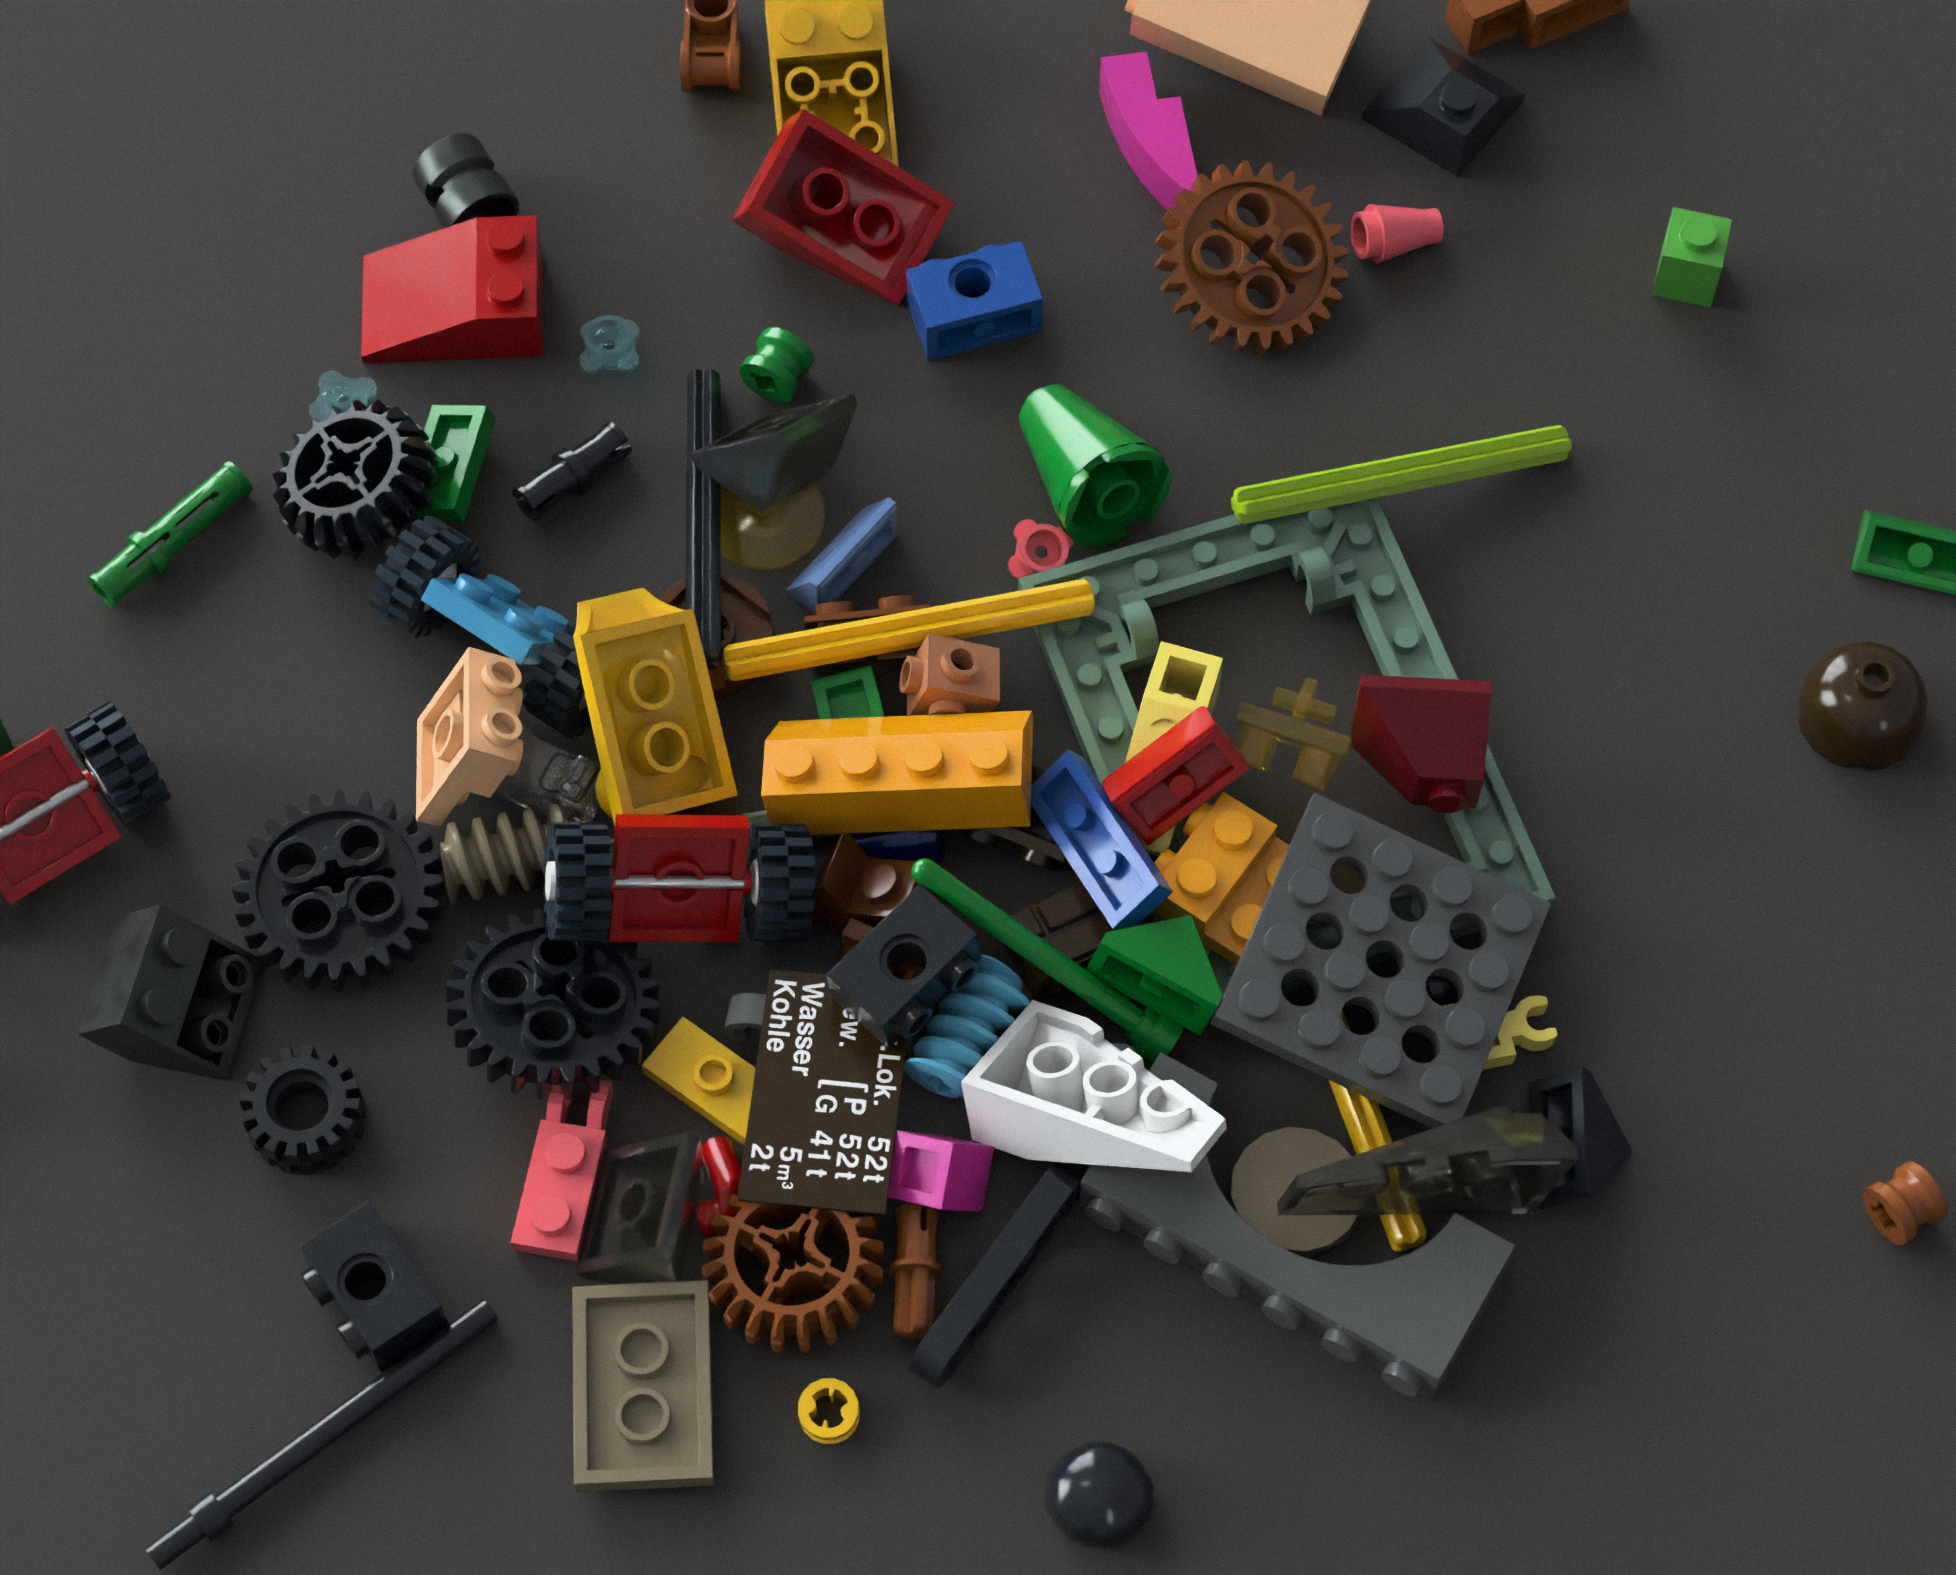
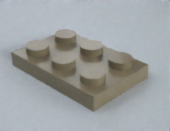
[572,1280,714,1492]

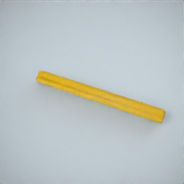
[723,579,1095,681]

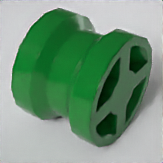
[739,327,815,403]

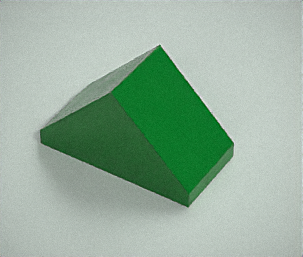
[1086,915,1223,1036]

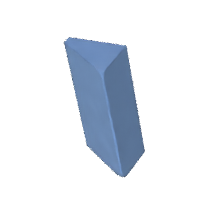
[787,497,898,615]

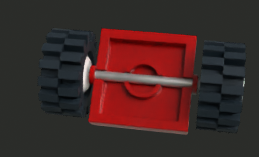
[0,701,171,905]
[543,814,815,942]

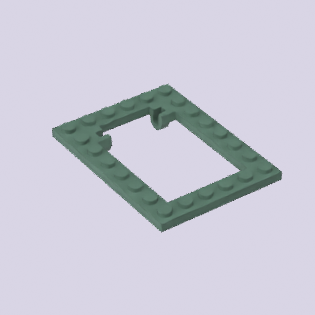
[1018,498,1556,1016]

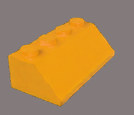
[761,710,1033,835]

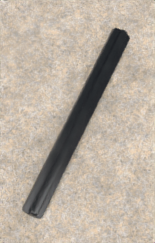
[686,368,721,671]

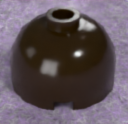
[1798,641,1928,770]

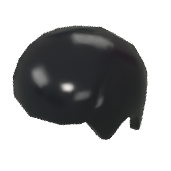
[1044,1442,1154,1548]

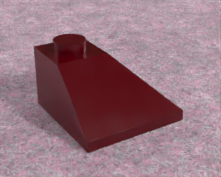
[1349,674,1492,813]

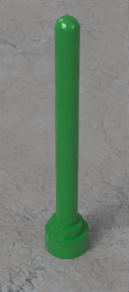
[911,858,1184,1065]

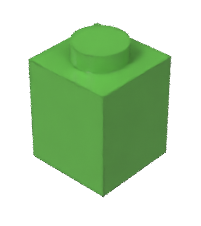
[1652,207,1732,308]

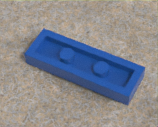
[1031,749,1173,930]

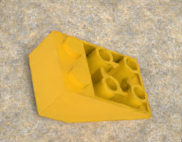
[765,0,899,167]

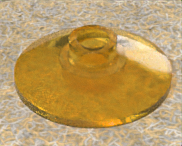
[721,460,825,570]

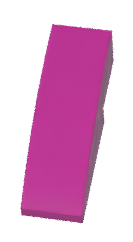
[1099,52,1198,211]

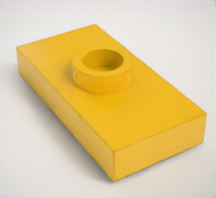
[642,1017,756,1146]

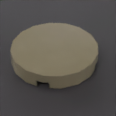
[1229,1127,1363,1258]

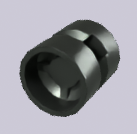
[412,133,520,228]

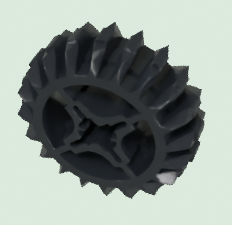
[272,399,440,560]

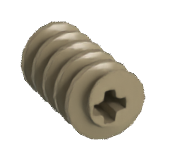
[440,803,568,905]

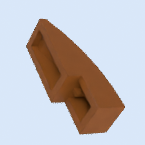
[1445,0,1630,55]

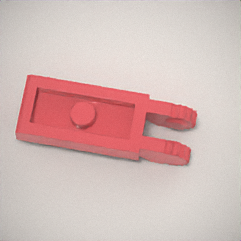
[510,1080,613,1262]

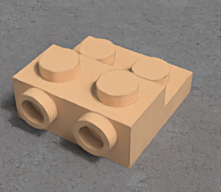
[416,647,523,827]

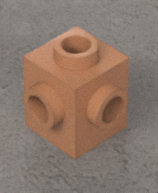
[899,634,1000,716]

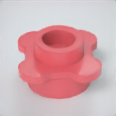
[1008,519,1074,579]

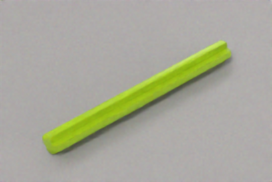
[1231,425,1572,524]

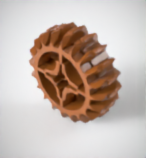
[702,1194,884,1354]

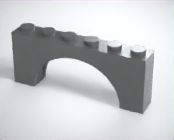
[1079,1052,1515,1401]

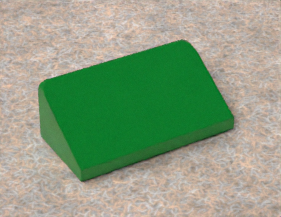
[1851,510,1956,595]

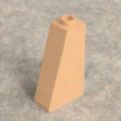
[1125,0,1371,116]

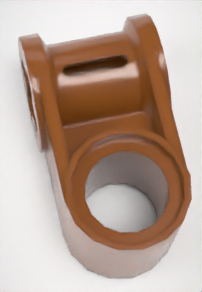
[680,0,742,92]

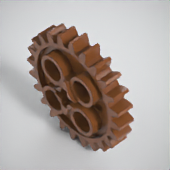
[1155,160,1349,356]

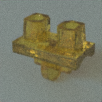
[1236,677,1353,791]

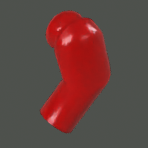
[695,1136,742,1238]

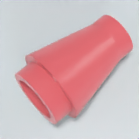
[1350,204,1444,264]

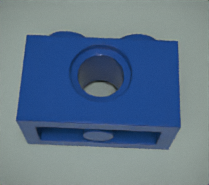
[906,241,1043,361]

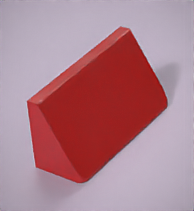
[1102,706,1251,846]

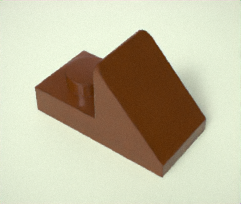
[811,833,919,928]

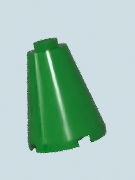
[1019,384,1172,548]

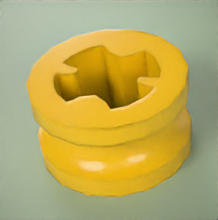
[798,1378,860,1444]

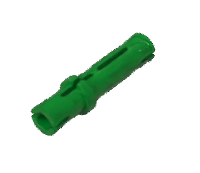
[87,461,253,608]

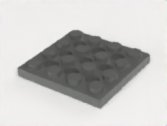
[1210,792,1551,1137]

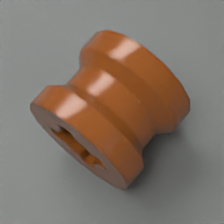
[1862,1161,1948,1246]

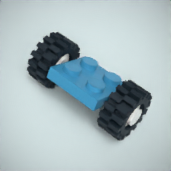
[369,516,592,739]

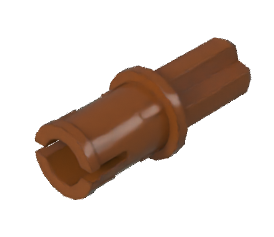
[888,1203,942,1340]

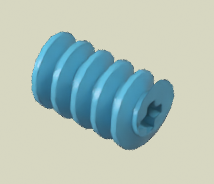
[903,954,1030,1099]

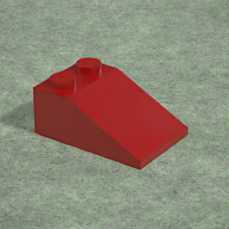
[731,108,955,306]
[361,215,543,363]

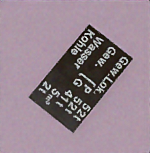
[737,969,907,1215]

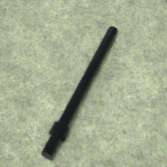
[144,1299,498,1571]

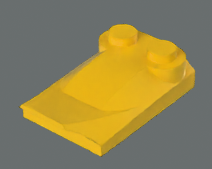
[573,587,738,826]

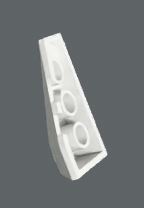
[961,1000,1227,1172]

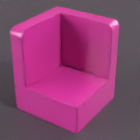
[888,1130,995,1212]

